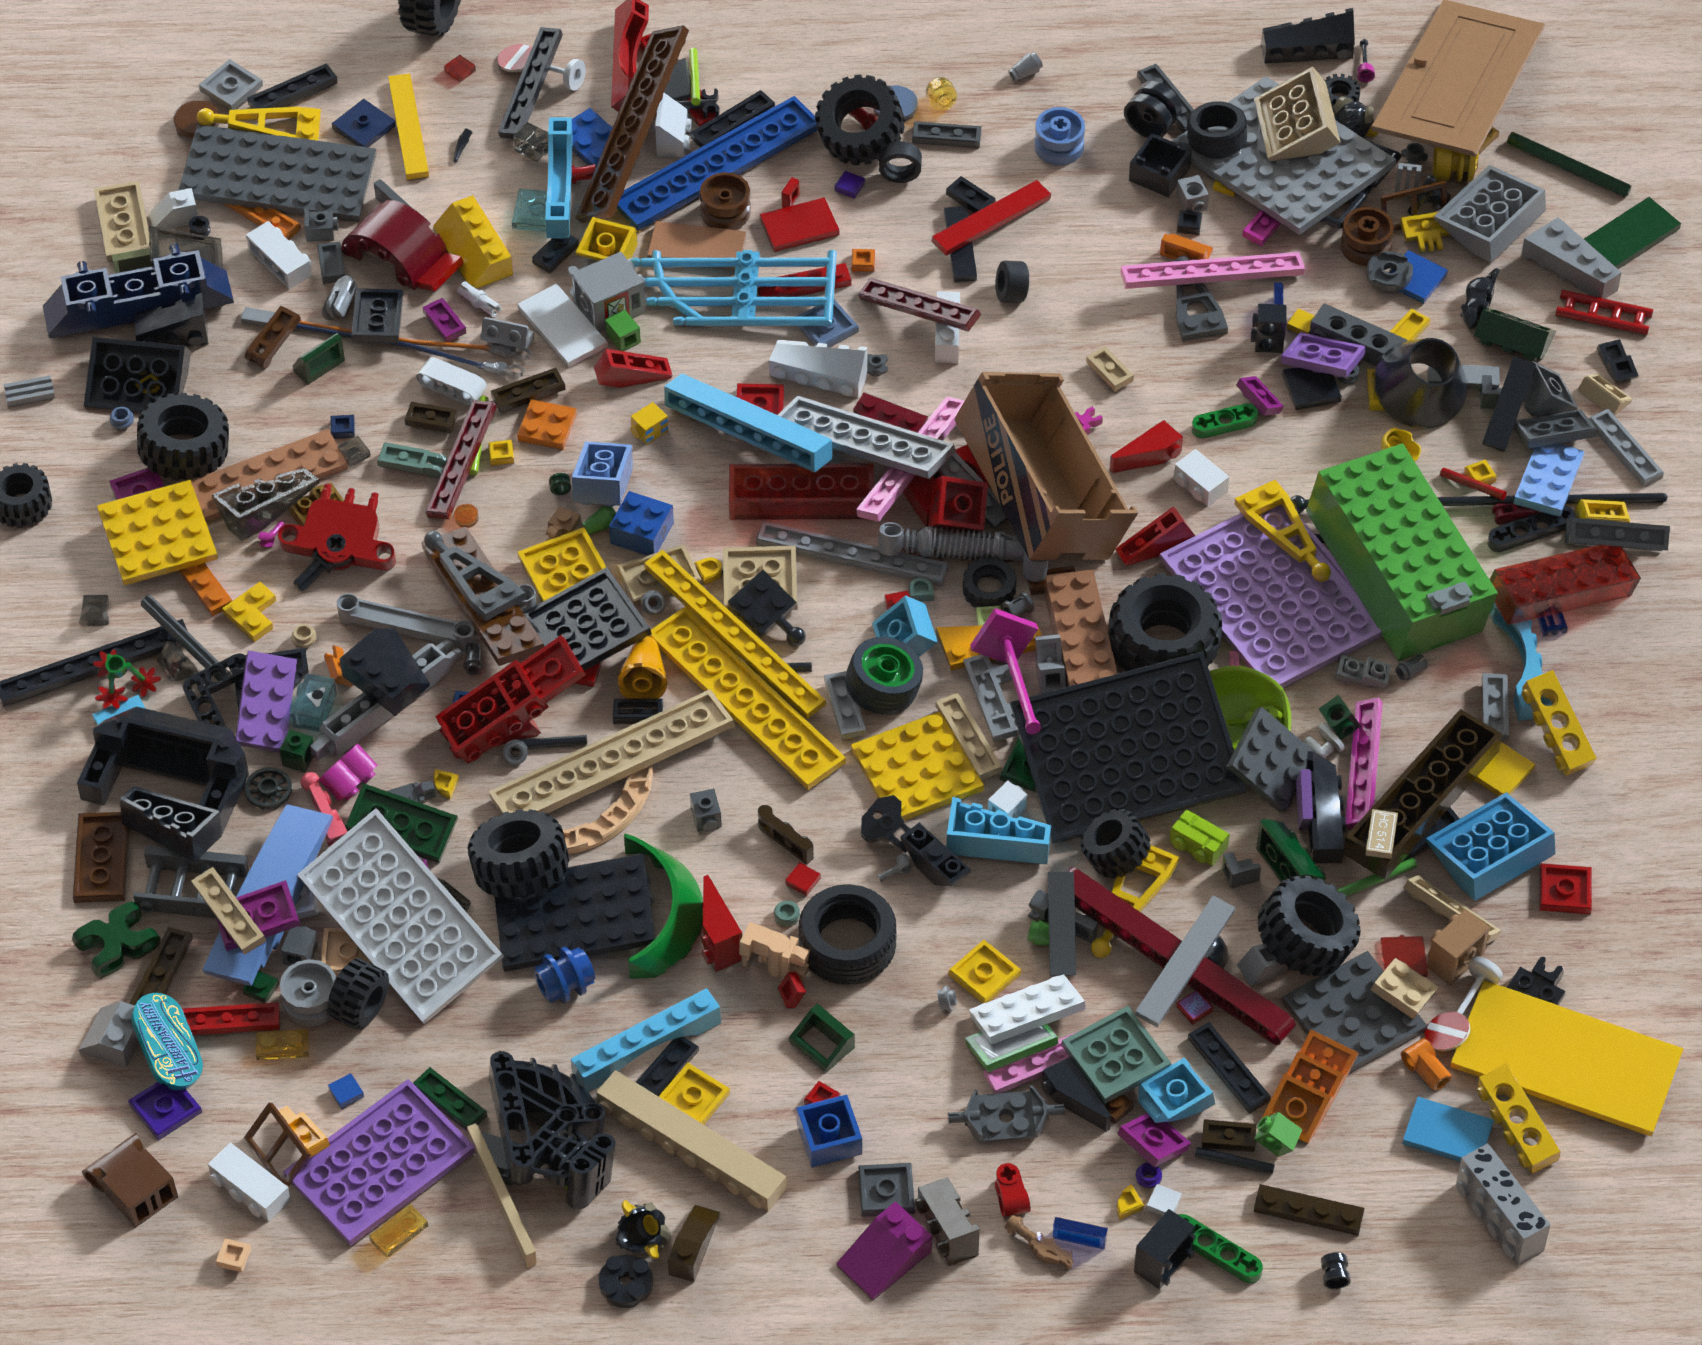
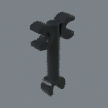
[676,88,720,119]

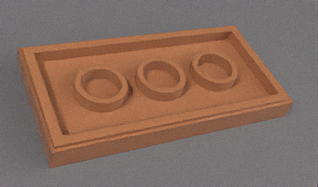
[648,221,746,271]

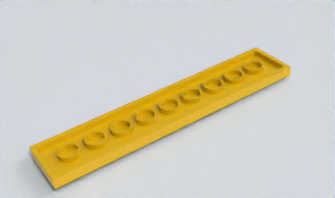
[648,606,846,790]

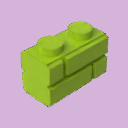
[1169,810,1230,866]

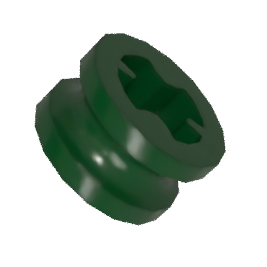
[549,473,571,495]

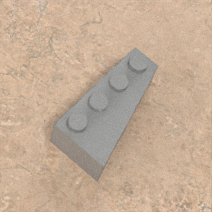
[1521,217,1622,299]

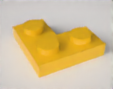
[222,582,277,642]

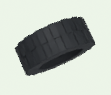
[963,557,1017,609]

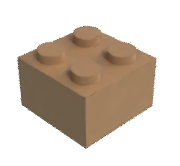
[1427,909,1490,986]

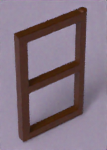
[1380,181,1447,231]
[244,1102,311,1187]

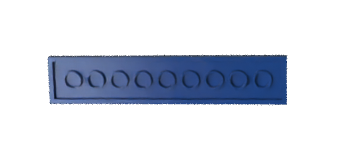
[616,96,818,231]

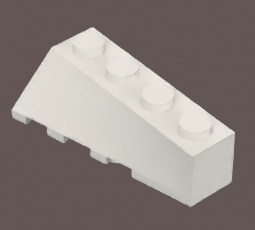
[769,340,867,398]

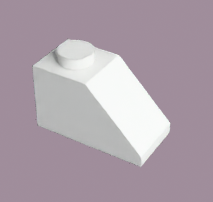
[149,188,198,232]

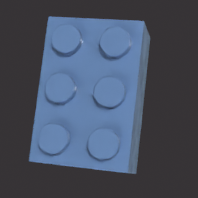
[572,441,633,507]

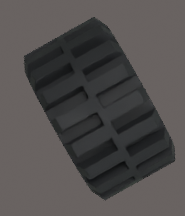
[0,463,52,528]
[1080,809,1151,878]
[327,958,389,1030]

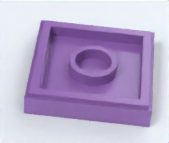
[1296,769,1313,830]

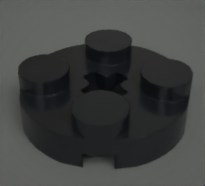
[599,1255,653,1308]

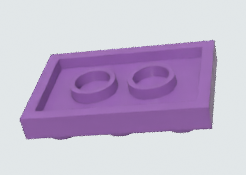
[1281,332,1365,378]

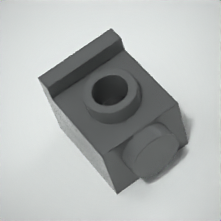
[304,209,338,242]

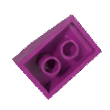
[836,1201,933,1301]

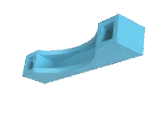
[545,117,573,238]
[1490,585,1552,721]
[571,988,721,1092]

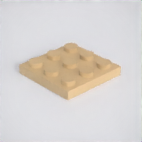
[723,546,798,612]

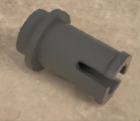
[463,643,483,675]
[1395,654,1428,680]

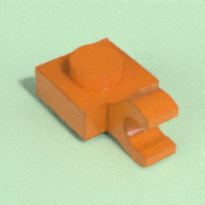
[324,645,353,687]

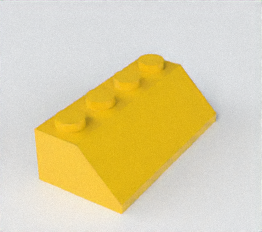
[433,195,513,289]

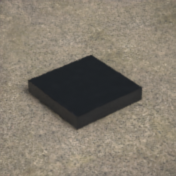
[1282,368,1342,410]

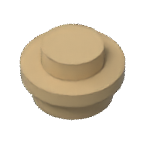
[291,624,316,648]

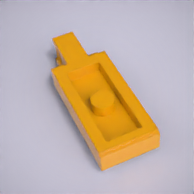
[279,1106,330,1158]

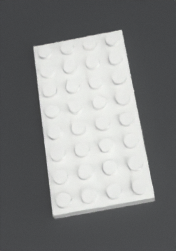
[297,809,504,1024]

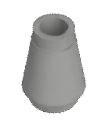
[1008,52,1043,82]

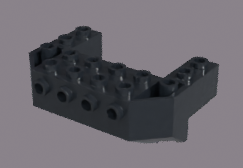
[77,706,249,834]

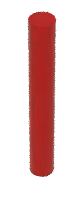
[1440,467,1507,500]

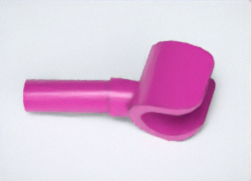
[258,521,284,548]

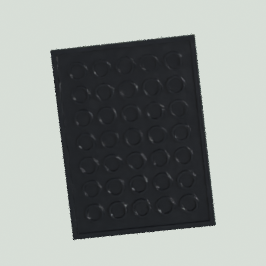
[1010,652,1247,844]

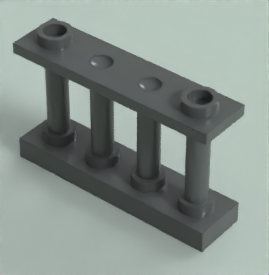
[1565,517,1670,551]
[133,845,249,918]

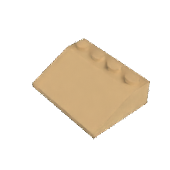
[1254,67,1341,161]

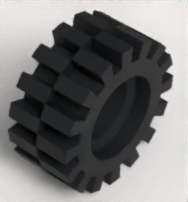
[1323,74,1360,113]

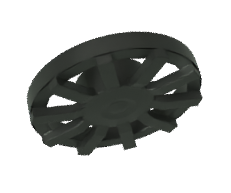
[245,767,293,810]

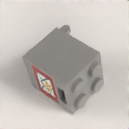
[568,252,647,332]

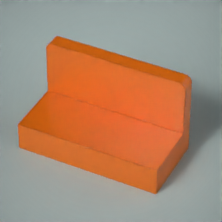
[1160,234,1213,260]

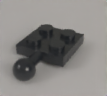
[727,570,806,646]

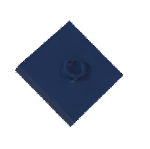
[332,99,396,147]

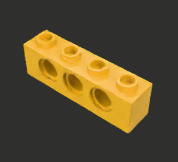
[1521,670,1597,776]
[1476,1063,1561,1174]

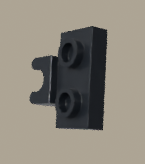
[1507,956,1566,1005]

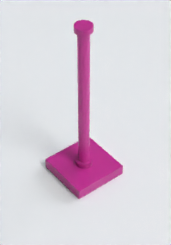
[970,608,1041,734]

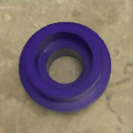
[1135,1162,1162,1188]

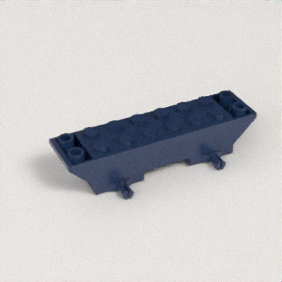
[43,243,234,339]

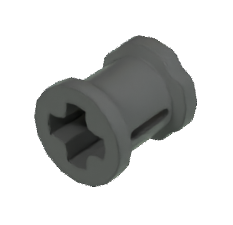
[1002,592,1034,616]

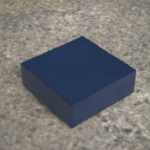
[330,414,355,439]

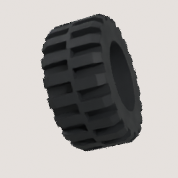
[398,0,461,37]
[815,74,905,165]
[137,393,229,481]
[467,809,569,899]
[1257,876,1361,976]

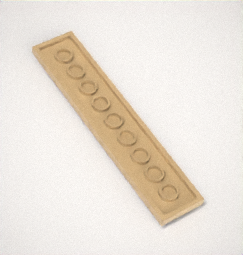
[488,689,734,815]

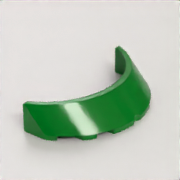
[624,833,703,979]

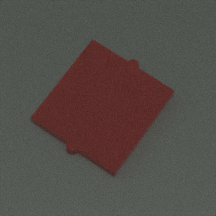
[1380,935,1428,977]

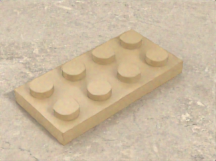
[94,181,152,262]

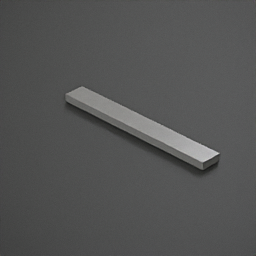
[756,521,949,587]

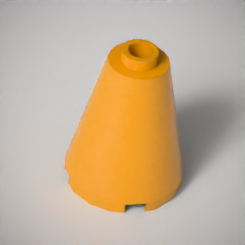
[618,636,667,699]

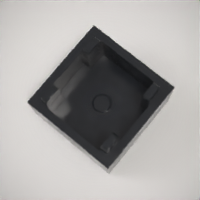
[1129,133,1192,198]
[1134,1209,1196,1290]

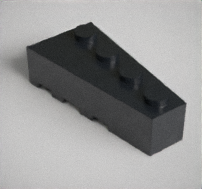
[120,786,222,862]

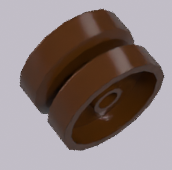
[700,172,751,230]
[1341,207,1394,266]

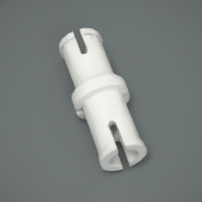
[457,281,502,317]

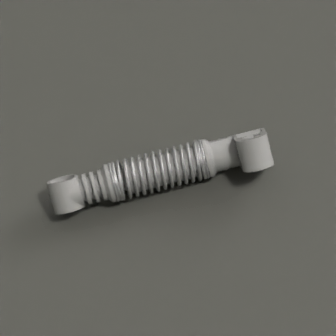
[877,522,1048,582]

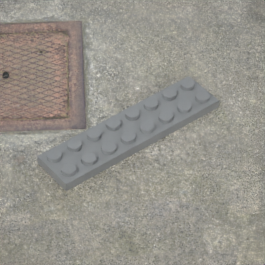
[778,396,955,479]

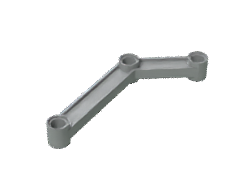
[337,584,537,652]

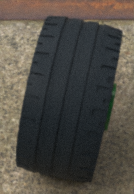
[845,637,923,715]

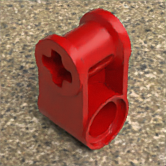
[994,1163,1031,1218]

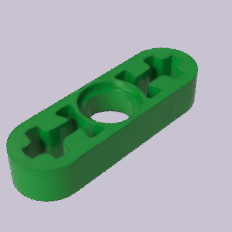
[1192,403,1258,438]

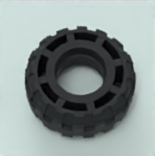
[1108,573,1222,671]

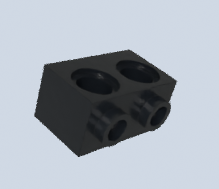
[1251,304,1287,353]

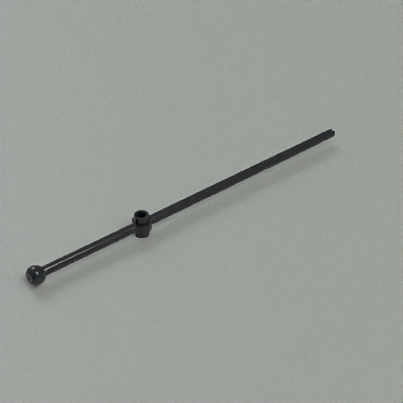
[1290,493,1668,514]

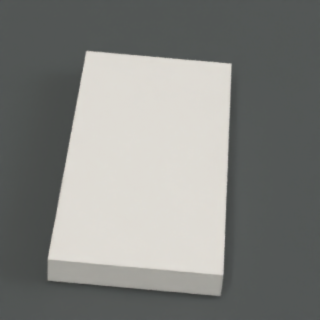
[518,284,608,368]

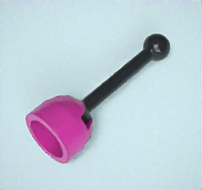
[1357,39,1375,83]

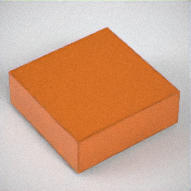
[851,249,875,272]

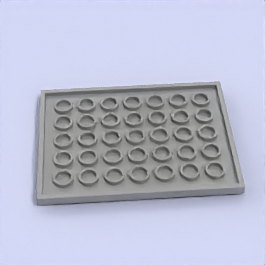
[1172,76,1396,235]

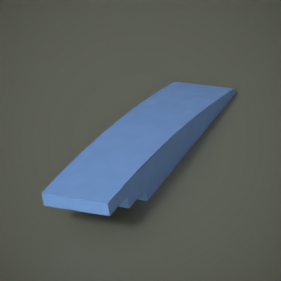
[202,804,333,986]

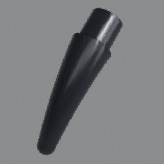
[453,128,473,163]

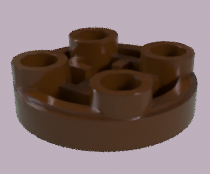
[174,100,219,138]

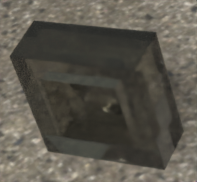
[337,435,371,467]

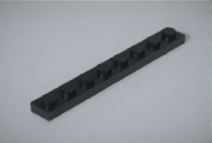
[0,619,188,707]

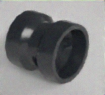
[1321,1252,1351,1289]

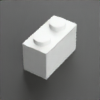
[1174,449,1229,507]

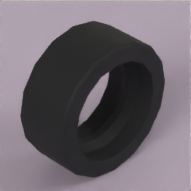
[879,141,922,183]

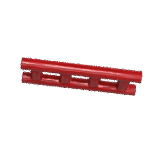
[1555,290,1654,335]

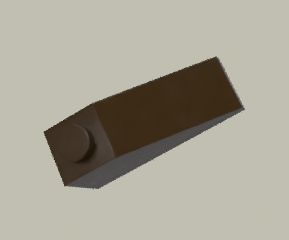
[668,1205,720,1282]

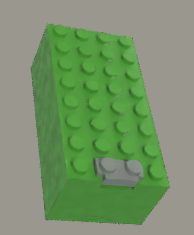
[1306,443,1498,661]

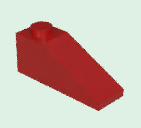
[594,349,673,388]
[1109,420,1183,473]
[1115,506,1195,566]

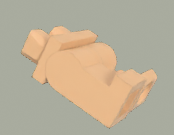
[740,922,809,981]

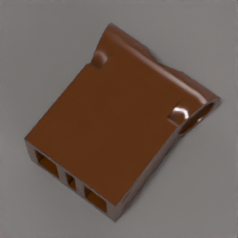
[82,1133,179,1228]

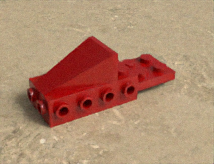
[435,635,586,764]

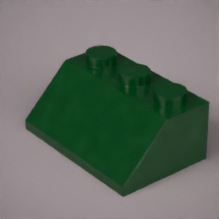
[1474,308,1556,361]
[1256,819,1326,882]

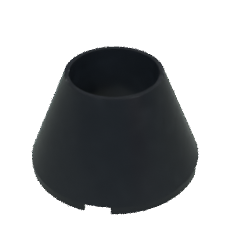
[1374,338,1467,428]

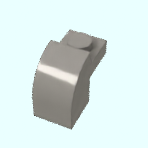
[1035,634,1066,693]

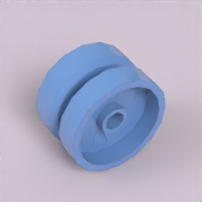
[1035,107,1085,165]

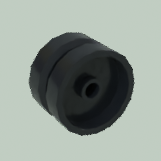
[1124,81,1182,139]

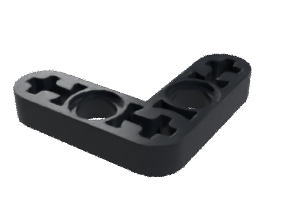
[183,653,246,728]

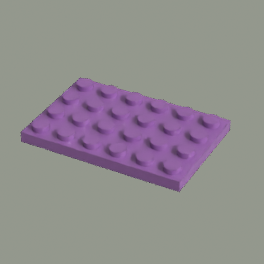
[283,1079,475,1246]

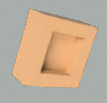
[216,1238,251,1273]

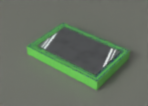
[965,1024,1059,1072]

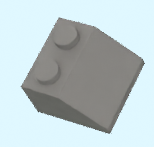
[79,1001,139,1067]

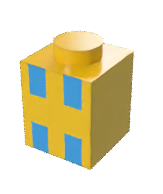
[630,402,669,445]

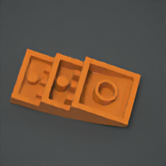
[1261,1030,1359,1144]

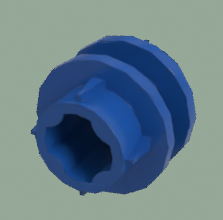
[534,947,595,1003]

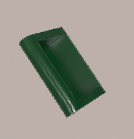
[293,333,345,385]
[788,1003,855,1072]

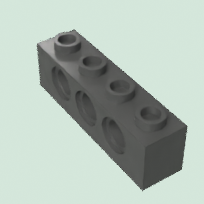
[1309,303,1407,366]

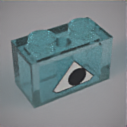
[290,674,337,732]

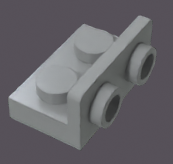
[481,317,534,349]

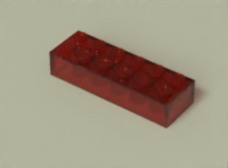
[729,463,874,520]
[1489,545,1641,625]

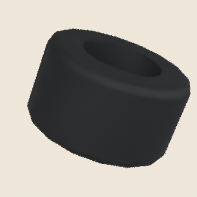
[995,260,1029,303]

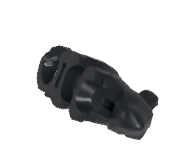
[1460,268,1500,329]

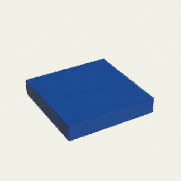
[1390,250,1448,304]

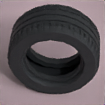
[798,884,897,985]

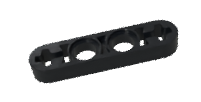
[1487,506,1575,552]

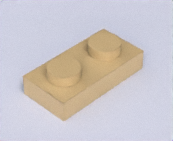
[1086,346,1134,392]

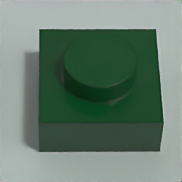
[243,971,279,1003]

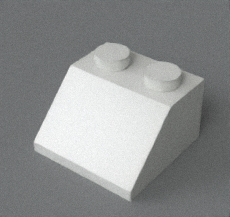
[655,93,692,158]

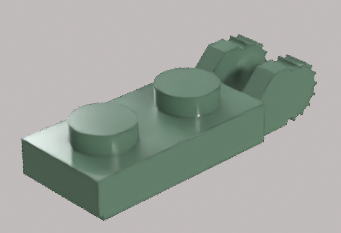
[377,442,448,478]

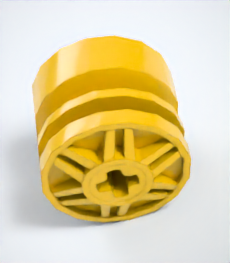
[1433,146,1479,183]

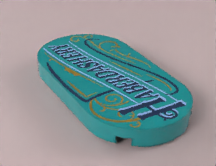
[131,993,203,1090]

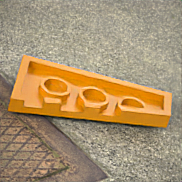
[936,624,1042,671]

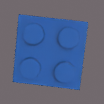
[609,491,674,556]
[796,1094,862,1168]

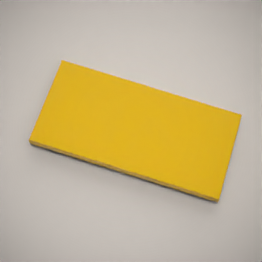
[1450,980,1684,1137]

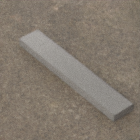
[1135,895,1236,1028]

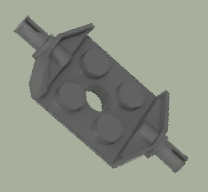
[948,1085,1065,1142]

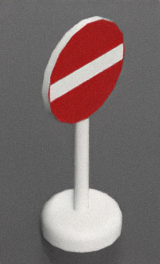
[497,44,586,91]
[1425,956,1503,1052]

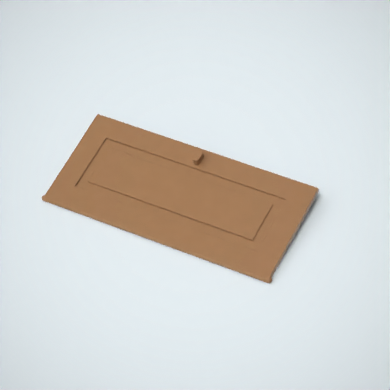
[1371,0,1546,157]

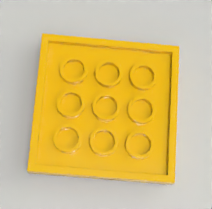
[97,480,218,586]
[851,711,984,821]

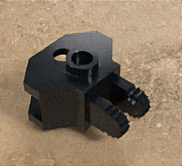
[861,795,910,853]

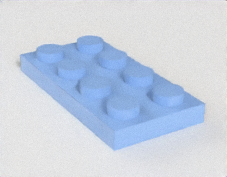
[1513,444,1585,517]

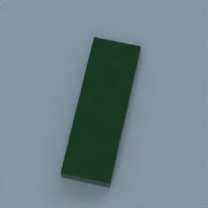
[413,1067,488,1132]

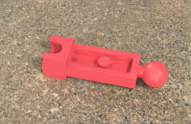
[300,772,347,847]

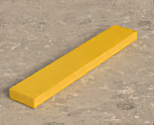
[388,73,429,180]

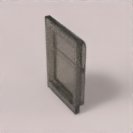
[148,226,223,269]

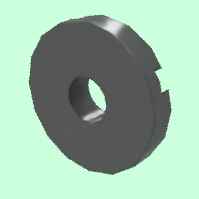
[1367,251,1413,292]

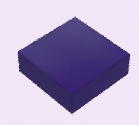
[835,171,865,199]

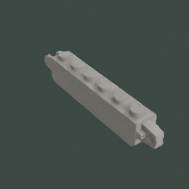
[310,639,463,760]

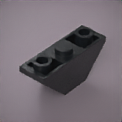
[900,822,971,887]

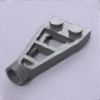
[1174,256,1228,341]

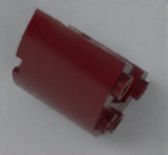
[341,200,448,290]

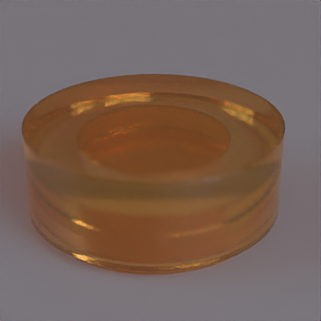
[454,504,479,528]

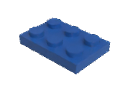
[572,108,612,168]

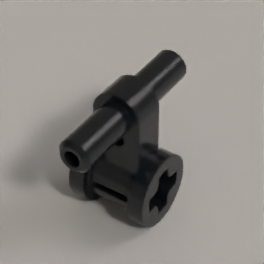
[1407,175,1451,215]

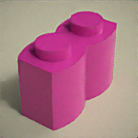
[318,743,378,801]

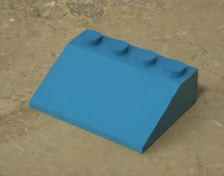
[1426,792,1556,901]

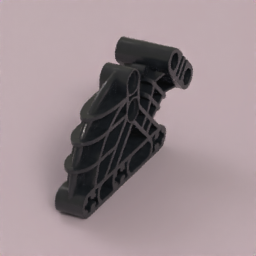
[489,1051,615,1209]

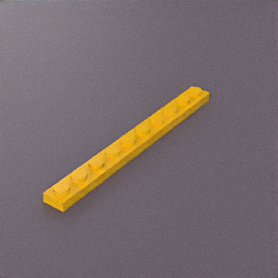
[644,549,826,719]

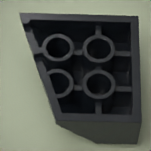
[339,628,430,716]

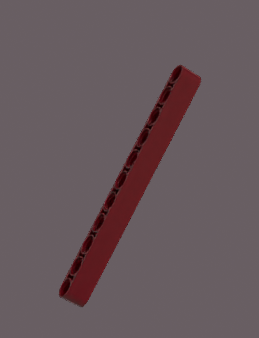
[1066,867,1296,1045]

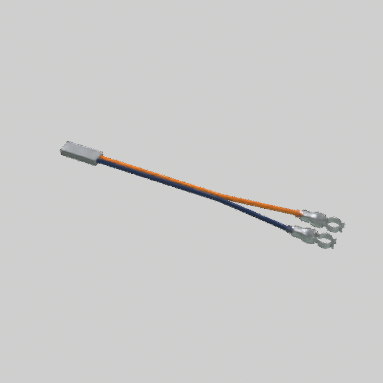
[241,307,532,379]

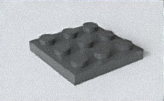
[1226,707,1314,812]

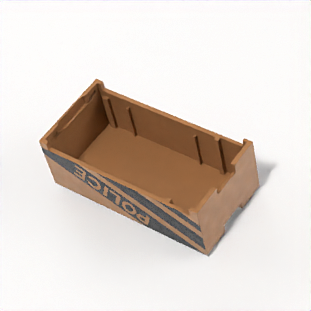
[954,372,1138,560]

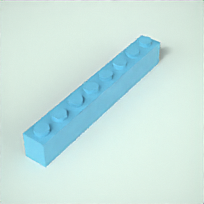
[664,373,832,472]

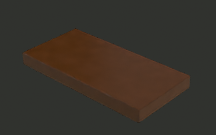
[73,812,129,903]

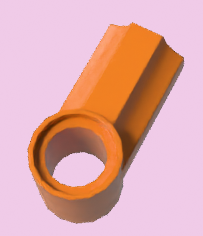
[1401,1038,1452,1091]

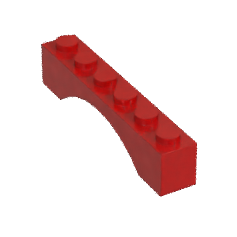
[611,0,649,112]

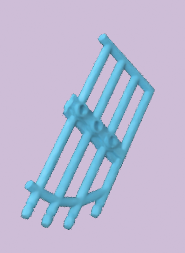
[630,250,837,326]

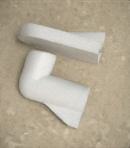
[1304,723,1345,758]

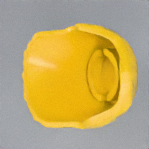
[1381,428,1421,461]

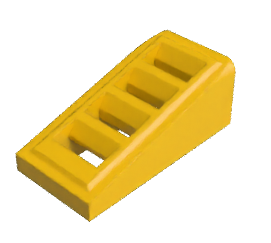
[1575,499,1630,522]

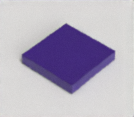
[128,1082,202,1141]

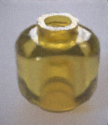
[925,77,957,111]

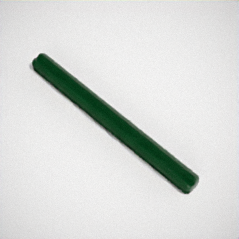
[1507,132,1632,197]

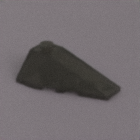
[212,468,319,541]

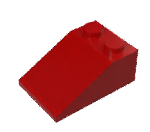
[701,875,743,972]

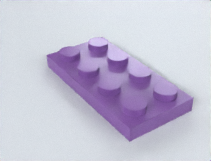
[236,650,297,753]

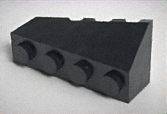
[1261,8,1355,64]
[1305,751,1346,864]

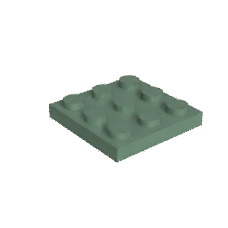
[1062,1006,1171,1104]

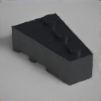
[134,293,209,346]

